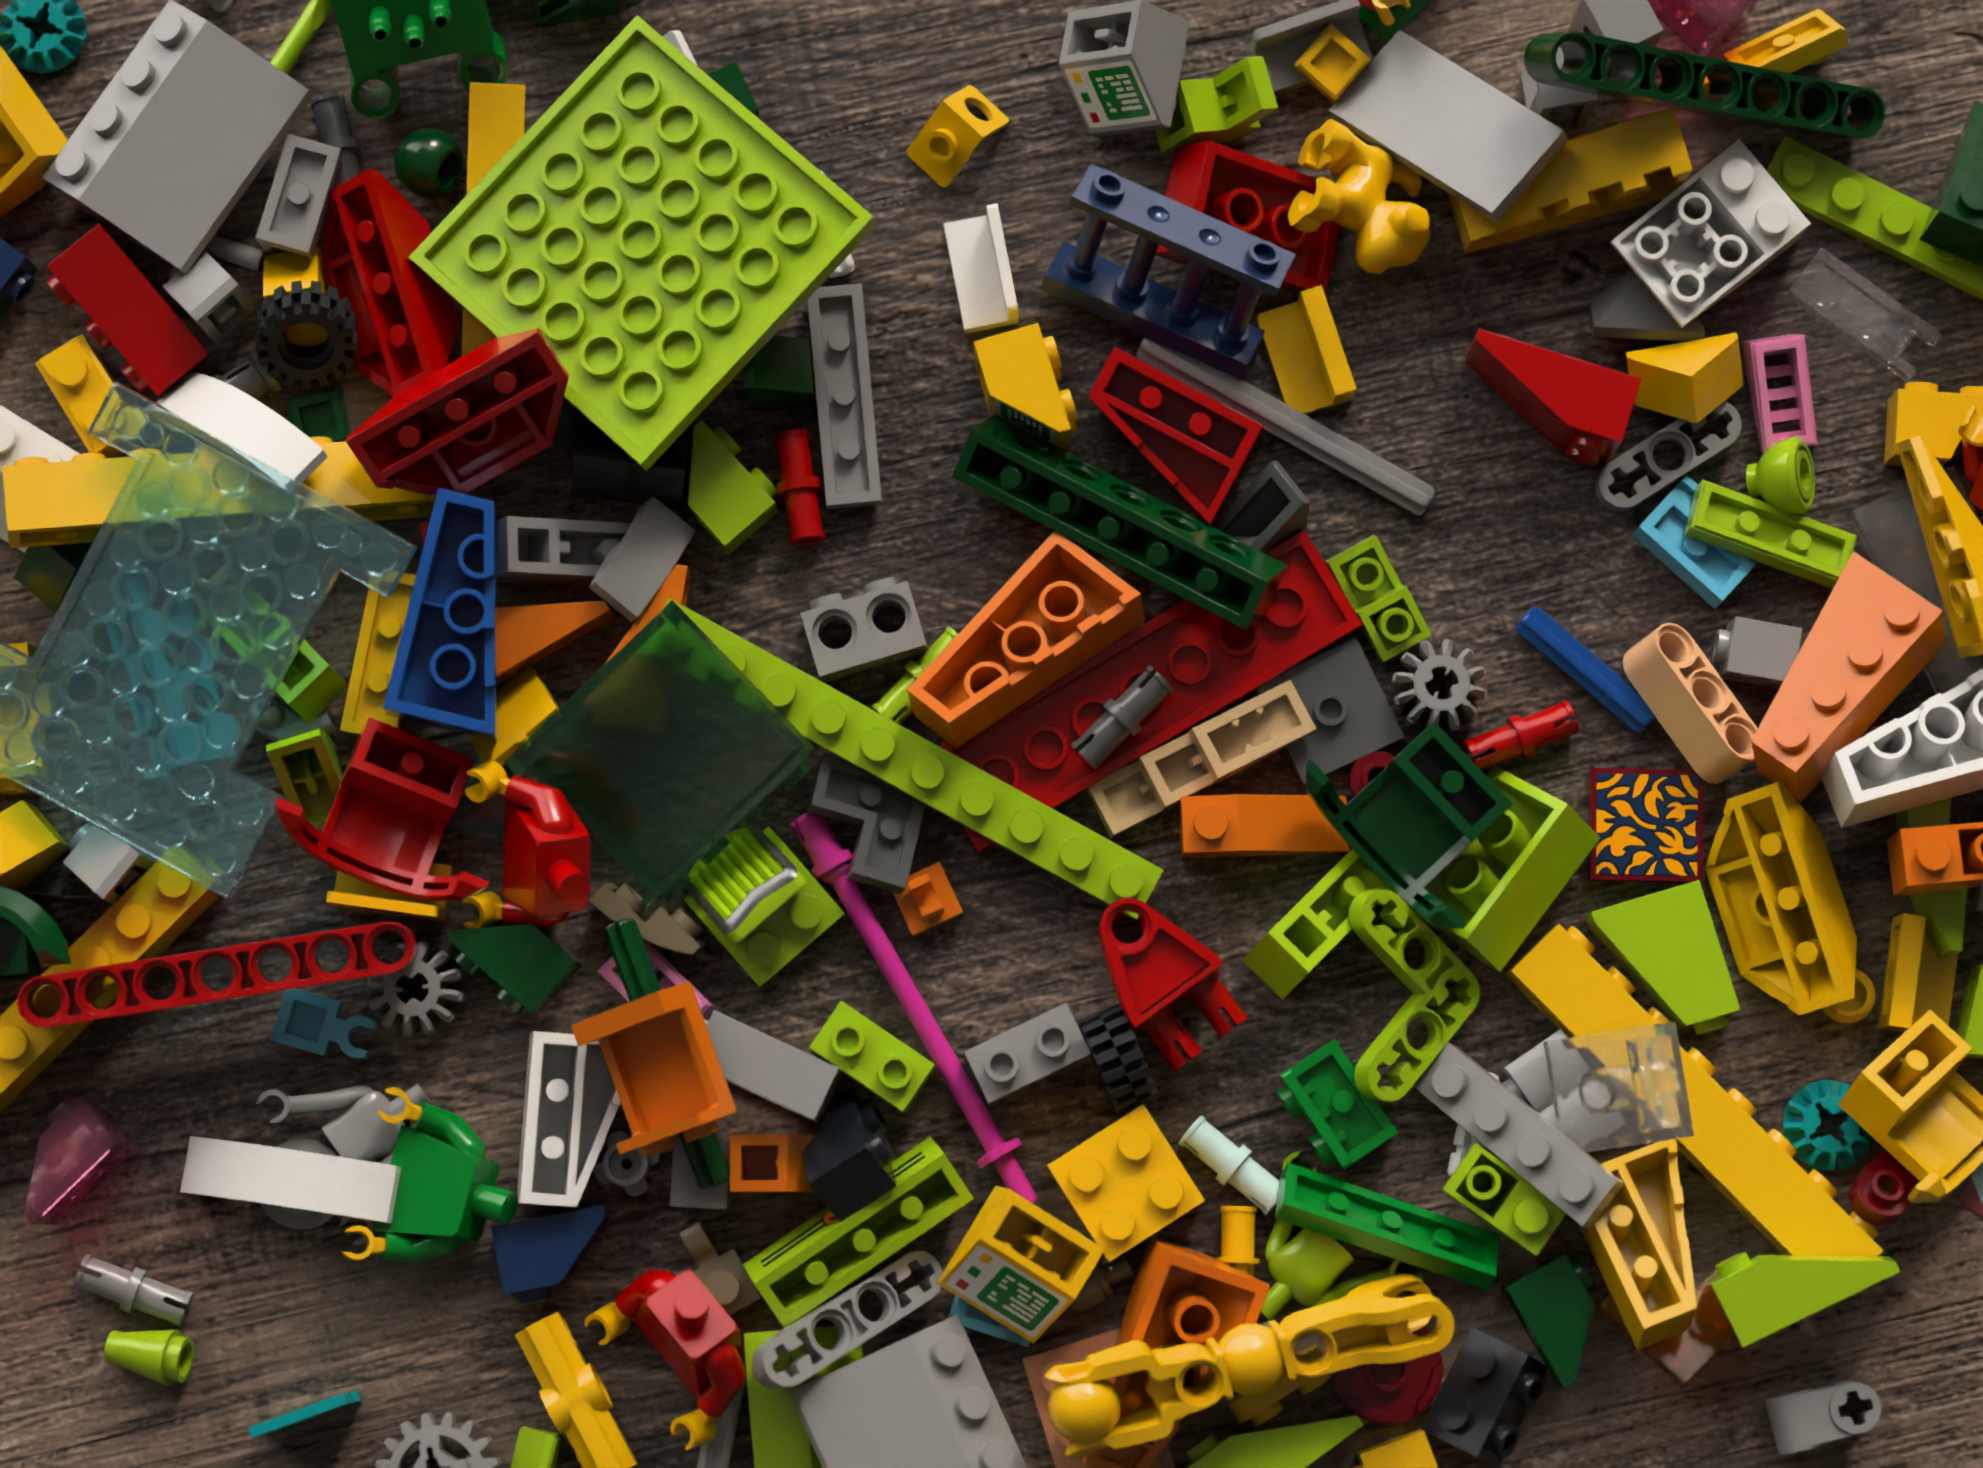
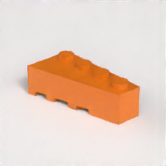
[907,531,1145,749]
[1751,551,1946,802]

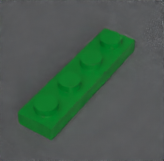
[1275,1162,1499,1290]

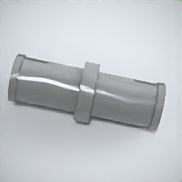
[73,1254,194,1327]

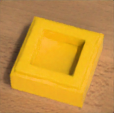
[1293,23,1372,104]

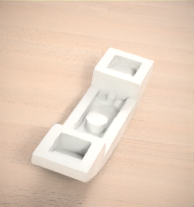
[145,372,328,496]
[180,1136,401,1224]

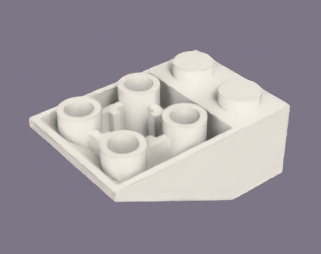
[1610,139,1811,328]

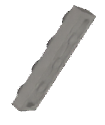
[808,283,882,510]
[1414,1042,1624,1229]

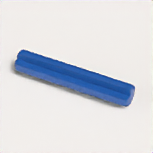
[1516,606,1655,734]

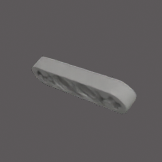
[752,1251,943,1391]

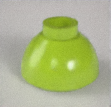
[1746,437,1815,514]

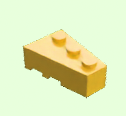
[1577,1135,1697,1350]

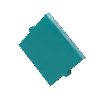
[248,1390,362,1439]

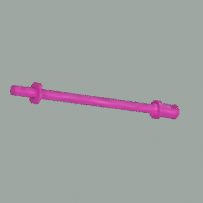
[789,812,1039,1203]

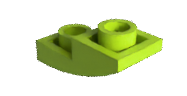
[1324,535,1432,662]

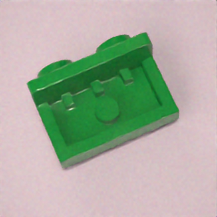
[1276,1038,1398,1171]

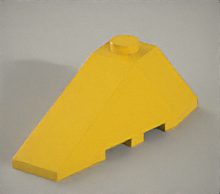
[1896,436,1983,659]

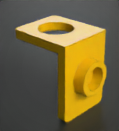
[906,85,1009,187]

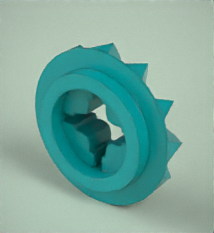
[0,0,87,73]
[1783,1079,1872,1171]

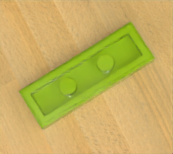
[1684,480,1857,589]

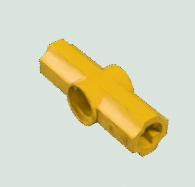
[515,1312,638,1468]

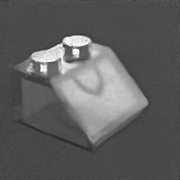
[1543,1022,1694,1152]

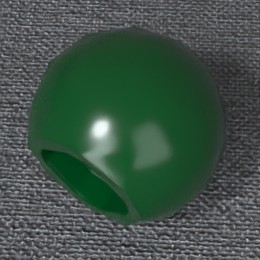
[394,128,463,198]

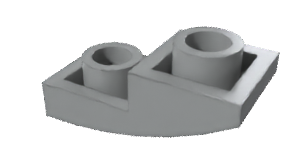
[589,496,695,622]

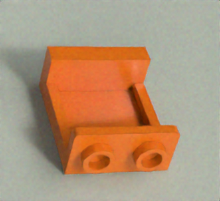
[571,981,737,1158]

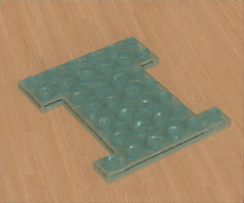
[0,382,418,898]

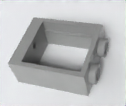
[704,1010,843,1124]

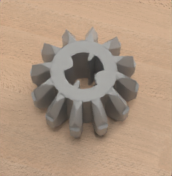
[1391,639,1487,733]
[367,942,464,1038]

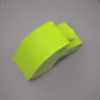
[1155,56,1278,153]

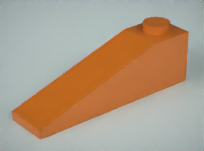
[1083,1235,1270,1468]

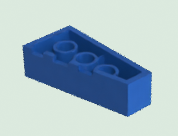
[383,488,497,741]

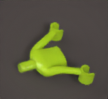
[1261,1151,1423,1321]

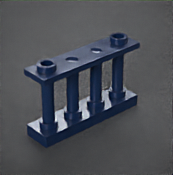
[1040,163,1296,380]

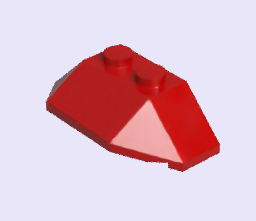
[321,169,460,398]
[346,328,569,495]

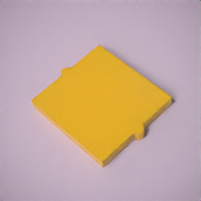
[466,664,563,766]

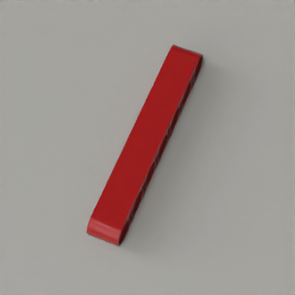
[17,922,417,1027]

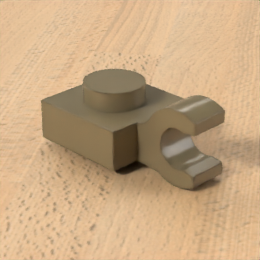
[679,1221,762,1316]

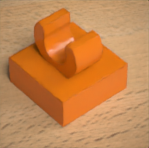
[892,861,964,937]

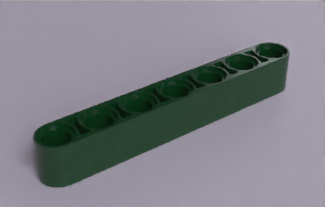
[1524,32,1885,139]

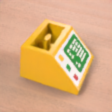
[973,323,1078,451]
[936,1185,1105,1344]

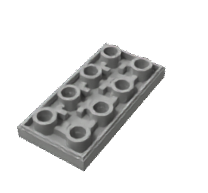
[1329,30,1568,223]

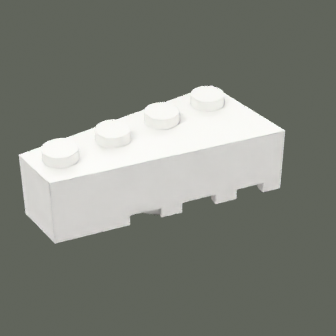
[1821,668,1983,828]

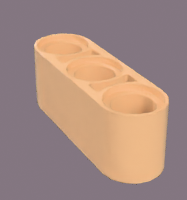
[1623,623,1758,784]

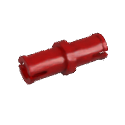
[773,429,825,546]
[1462,700,1579,771]

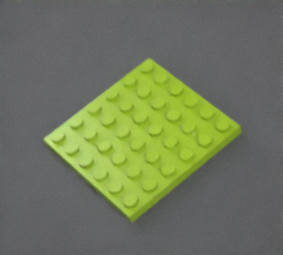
[409,15,878,471]

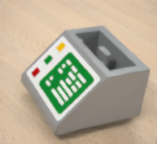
[1059,0,1190,137]

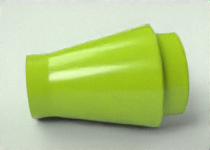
[104,1329,194,1386]

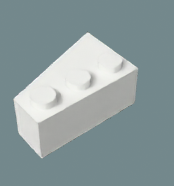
[517,1031,621,1207]

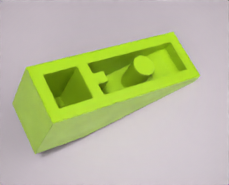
[1242,849,1391,1000]
[1708,1252,1901,1347]
[1182,1414,1364,1468]

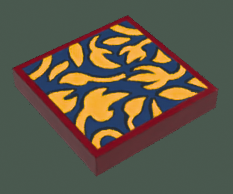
[1588,768,1703,883]

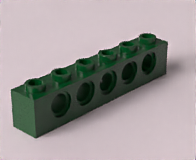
[952,414,1287,630]

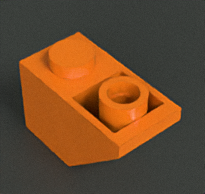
[1887,822,1983,896]
[730,1134,816,1193]

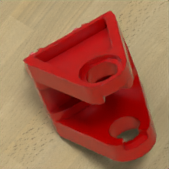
[1099,898,1249,1072]

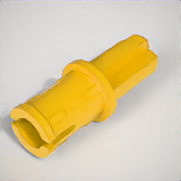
[1215,1206,1260,1277]

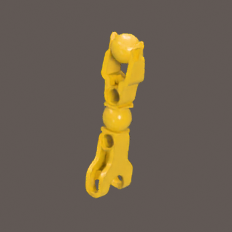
[1045,1273,1454,1459]

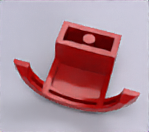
[274,717,489,901]

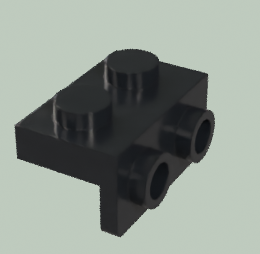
[1421,1327,1547,1468]

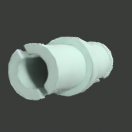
[1179,1115,1279,1215]

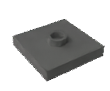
[1256,637,1405,786]

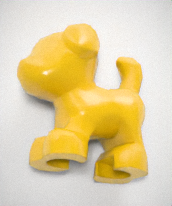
[1288,119,1430,274]

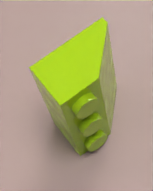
[1416,765,1600,972]

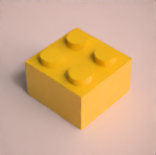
[1047,1104,1205,1263]

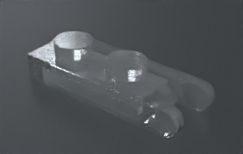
[1786,247,1942,381]

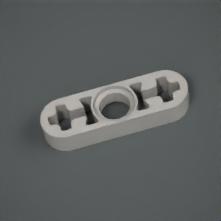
[1595,401,1742,512]

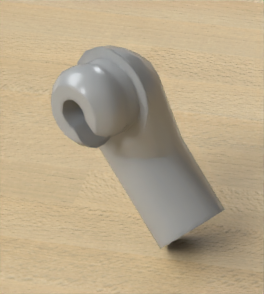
[251,697,336,742]

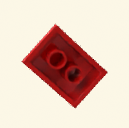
[1156,140,1340,295]
[1465,328,1641,466]

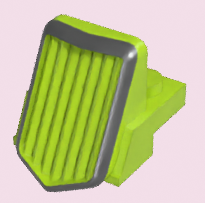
[684,825,845,987]

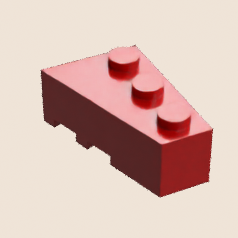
[46,223,209,396]
[1088,347,1264,526]

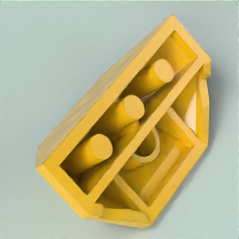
[1705,781,1857,1015]

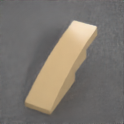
[1086,679,1317,838]

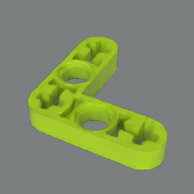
[1348,889,1480,1102]

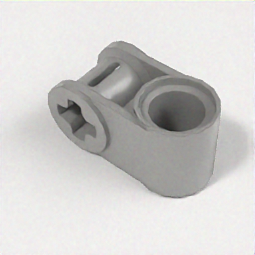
[1764,1381,1882,1455]

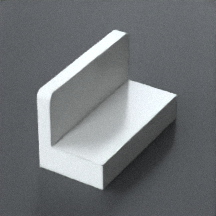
[943,204,1019,334]

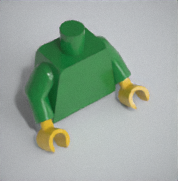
[341,1087,517,1265]

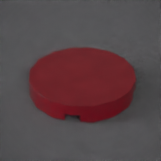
[1330,1326,1444,1425]

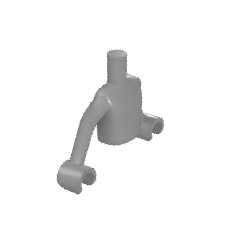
[256,1083,430,1245]

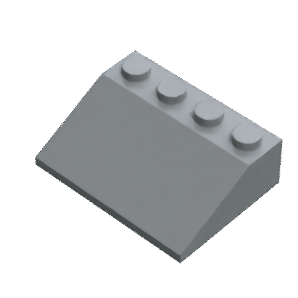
[41,0,314,274]
[789,1314,1027,1468]

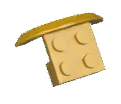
[1838,1010,1983,1203]

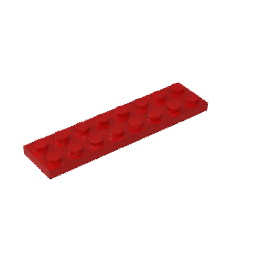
[939,530,1363,854]

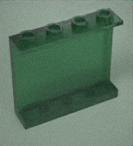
[504,600,814,908]

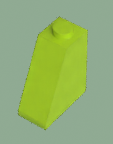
[1584,880,1741,1035]

